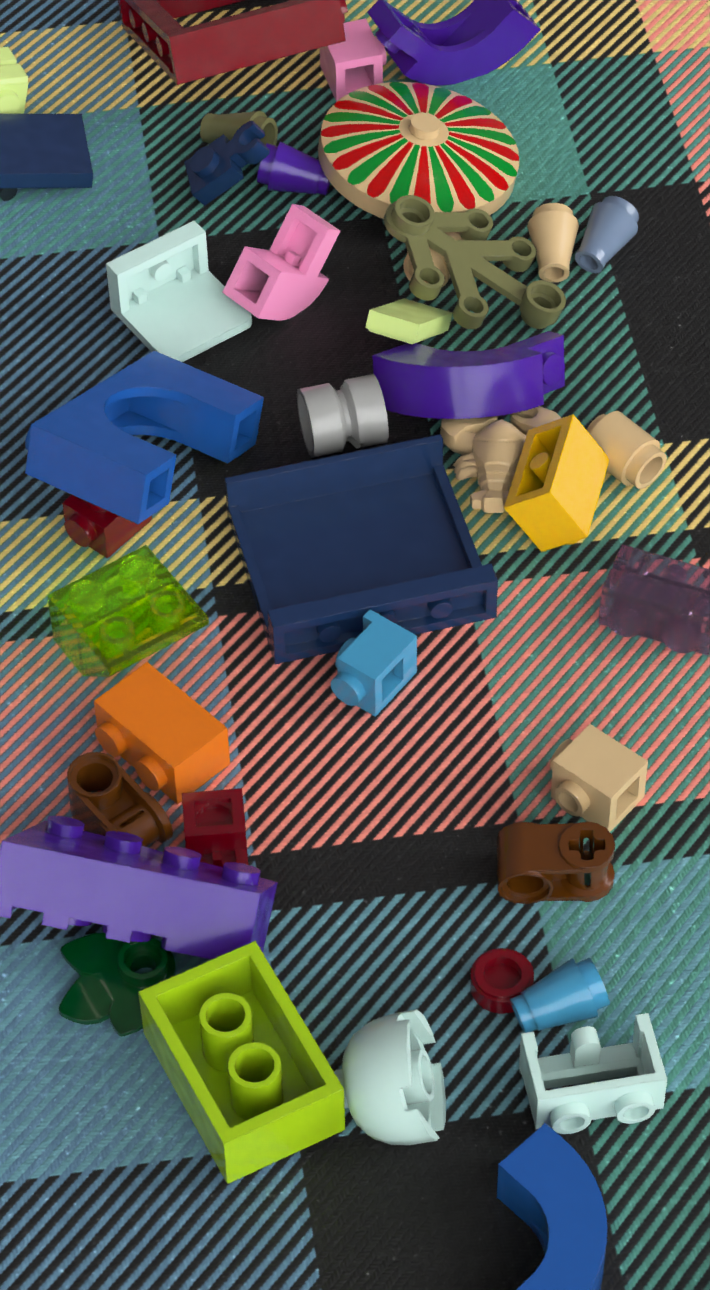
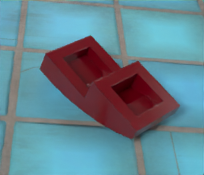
[182,788,248,868]

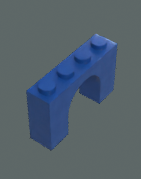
[25,351,264,524]

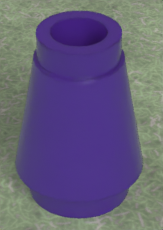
[257,141,330,196]

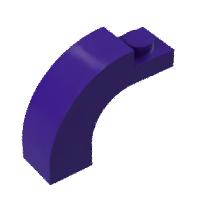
[367,0,541,85]
[372,331,565,419]

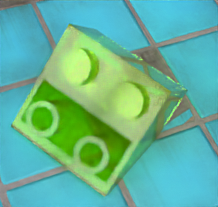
[47,545,209,677]

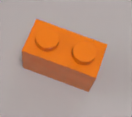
[94,662,230,805]

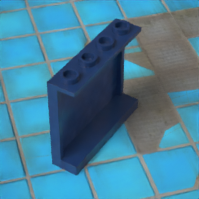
[225,434,498,664]

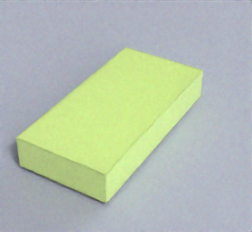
[365,298,452,344]

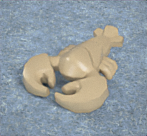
[440,406,561,513]

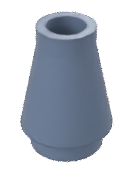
[575,196,639,273]

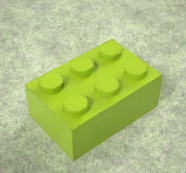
[138,941,345,1184]

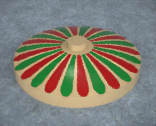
[318,82,519,219]

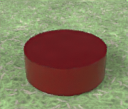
[470,948,534,1014]

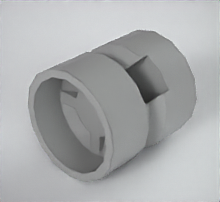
[297,374,389,458]

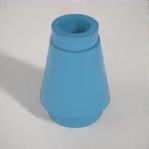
[510,958,610,1033]

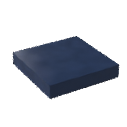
[0,114,93,188]

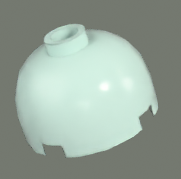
[334,1009,446,1145]

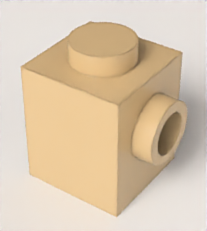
[550,724,648,832]

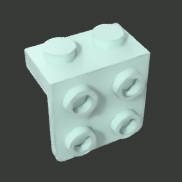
[106,221,252,362]

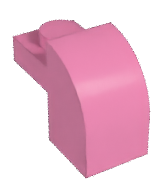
[222,204,340,321]

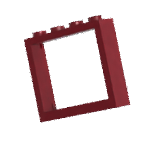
[118,0,348,85]

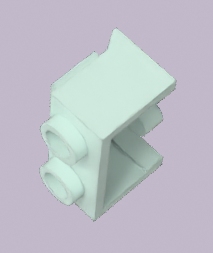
[519,1013,667,1134]

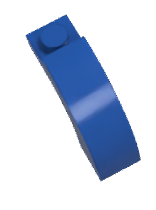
[497,1123,607,1290]

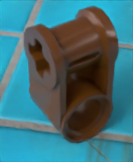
[67,752,173,847]
[497,821,615,904]

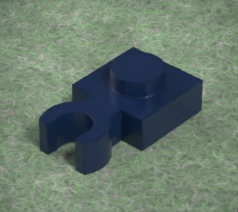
[184,121,270,206]

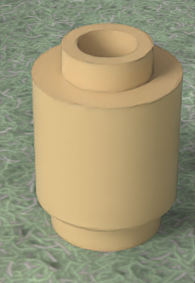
[587,411,667,489]

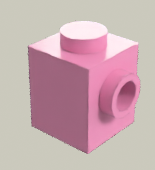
[320,18,387,102]

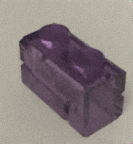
[598,544,710,656]

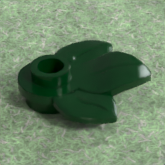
[59,933,176,1037]

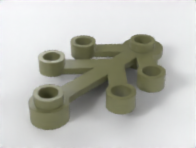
[384,195,566,329]

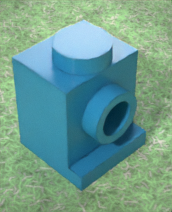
[330,610,417,717]

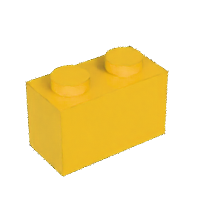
[504,414,609,552]

